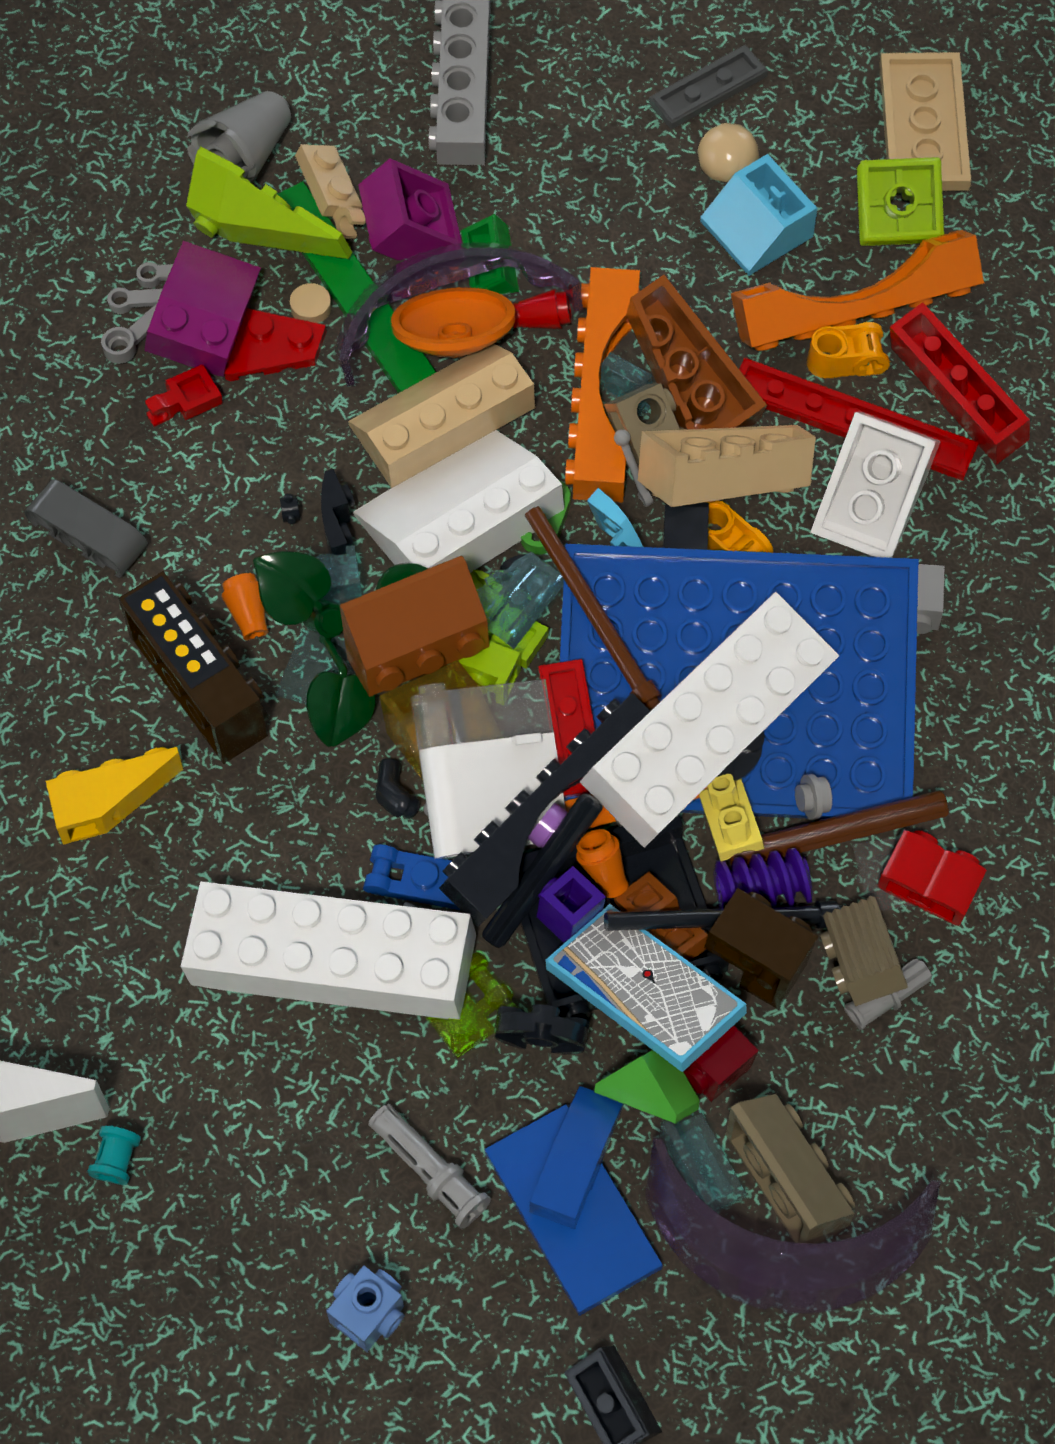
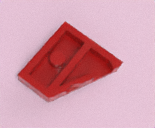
[224,308,327,381]

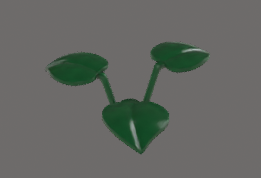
[253,551,428,747]

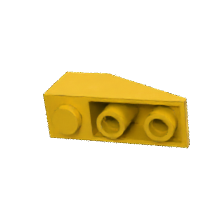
[46,747,183,845]

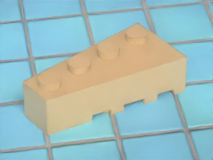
[638,425,816,507]

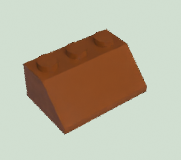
[340,555,489,697]

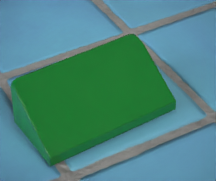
[461,214,519,294]

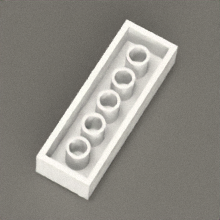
[580,592,839,848]
[181,881,476,1021]

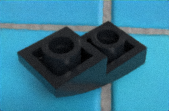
[321,469,355,567]

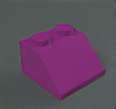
[358,158,463,260]

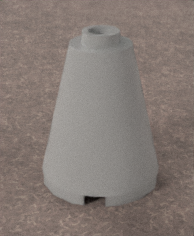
[187,91,291,183]

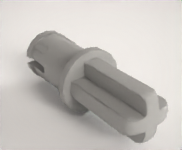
[844,959,932,1030]

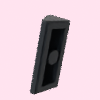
[564,1346,662,1444]

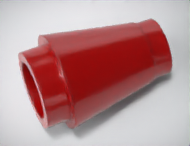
[513,288,572,329]

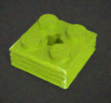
[857,157,944,246]

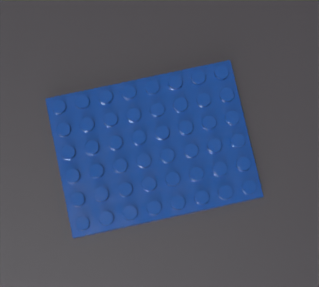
[560,544,919,819]

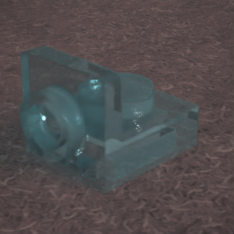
[601,352,653,416]

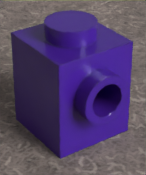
[537,866,606,943]

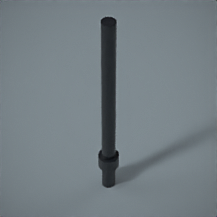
[604,901,850,931]

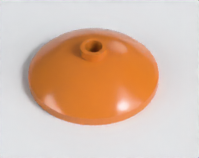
[391,287,515,358]

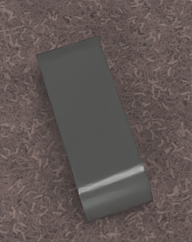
[24,479,148,578]

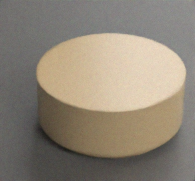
[290,283,331,323]

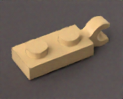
[295,145,366,239]

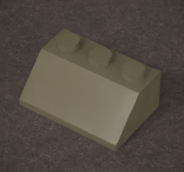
[725,1094,855,1254]

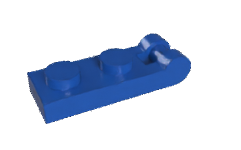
[363,844,460,910]

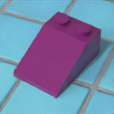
[144,241,261,377]

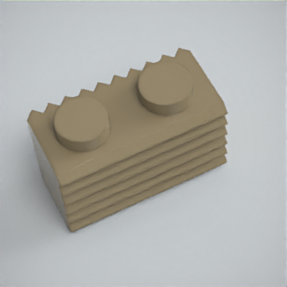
[820,896,908,1007]

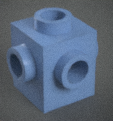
[326,1266,404,1352]

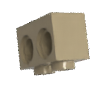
[604,383,685,468]

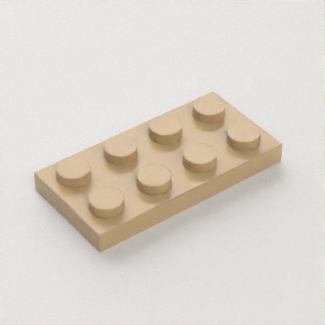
[880,52,971,191]

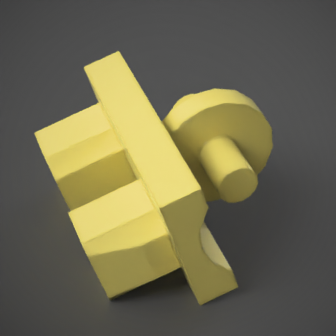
[699,774,764,861]

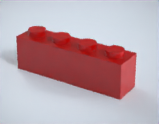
[890,302,1030,465]

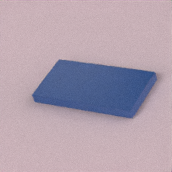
[484,1104,663,1316]

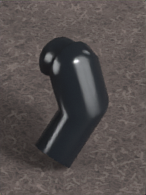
[376,759,420,819]

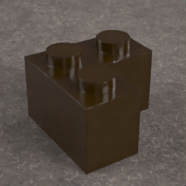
[704,888,818,1010]

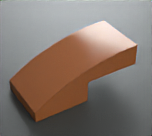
[614,872,708,962]

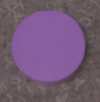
[527,803,568,848]

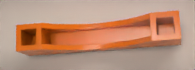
[731,230,984,351]
[565,267,640,503]

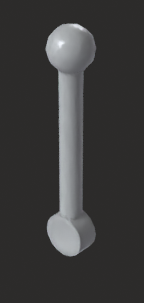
[614,429,654,507]

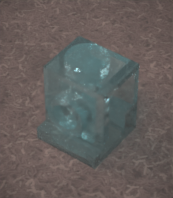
[316,545,362,605]

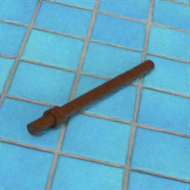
[525,506,662,711]

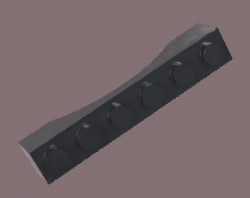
[439,693,650,927]

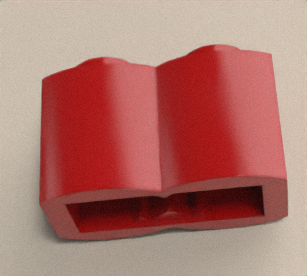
[877,830,987,926]

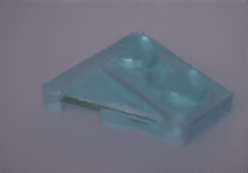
[476,552,564,649]

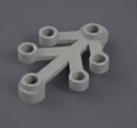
[101,262,173,364]

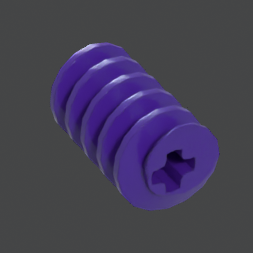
[713,848,813,909]

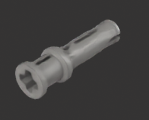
[368,1104,491,1229]

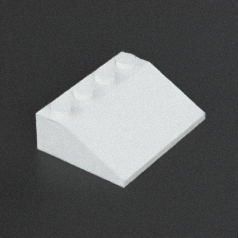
[353,430,564,573]

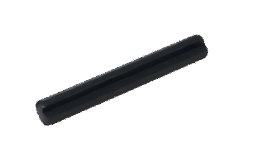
[482,793,603,948]

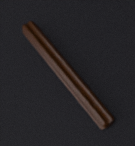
[730,791,949,866]

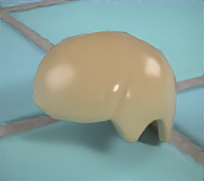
[698,123,759,182]

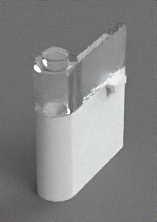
[411,679,566,859]

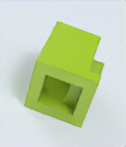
[451,640,521,706]

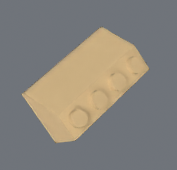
[348,344,535,488]

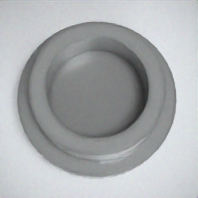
[795,774,832,819]

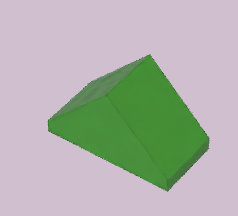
[594,1050,700,1123]

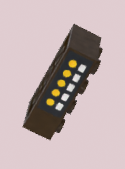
[118,571,269,764]

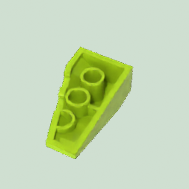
[186,147,353,259]

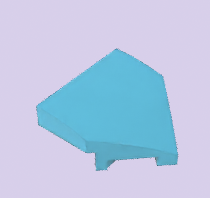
[587,488,643,547]

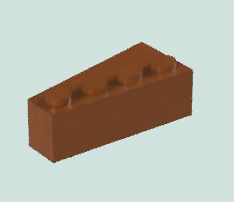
[626,275,767,430]

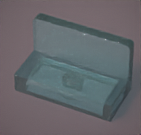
[660,1112,747,1219]

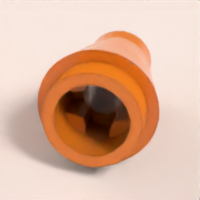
[221,573,269,641]
[576,829,629,898]

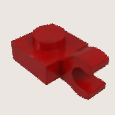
[145,364,222,427]

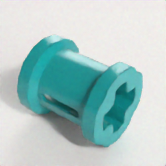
[87,1126,141,1185]

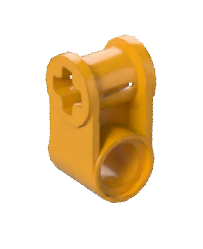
[807,322,890,378]
[705,500,773,553]

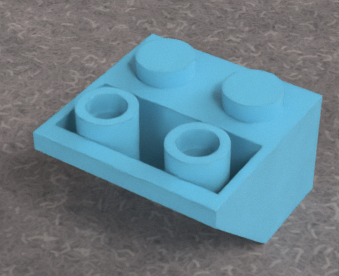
[700,154,817,276]

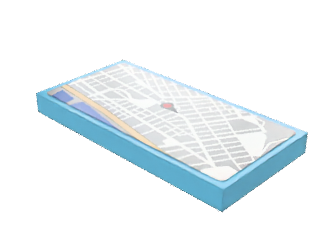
[545,904,747,1072]

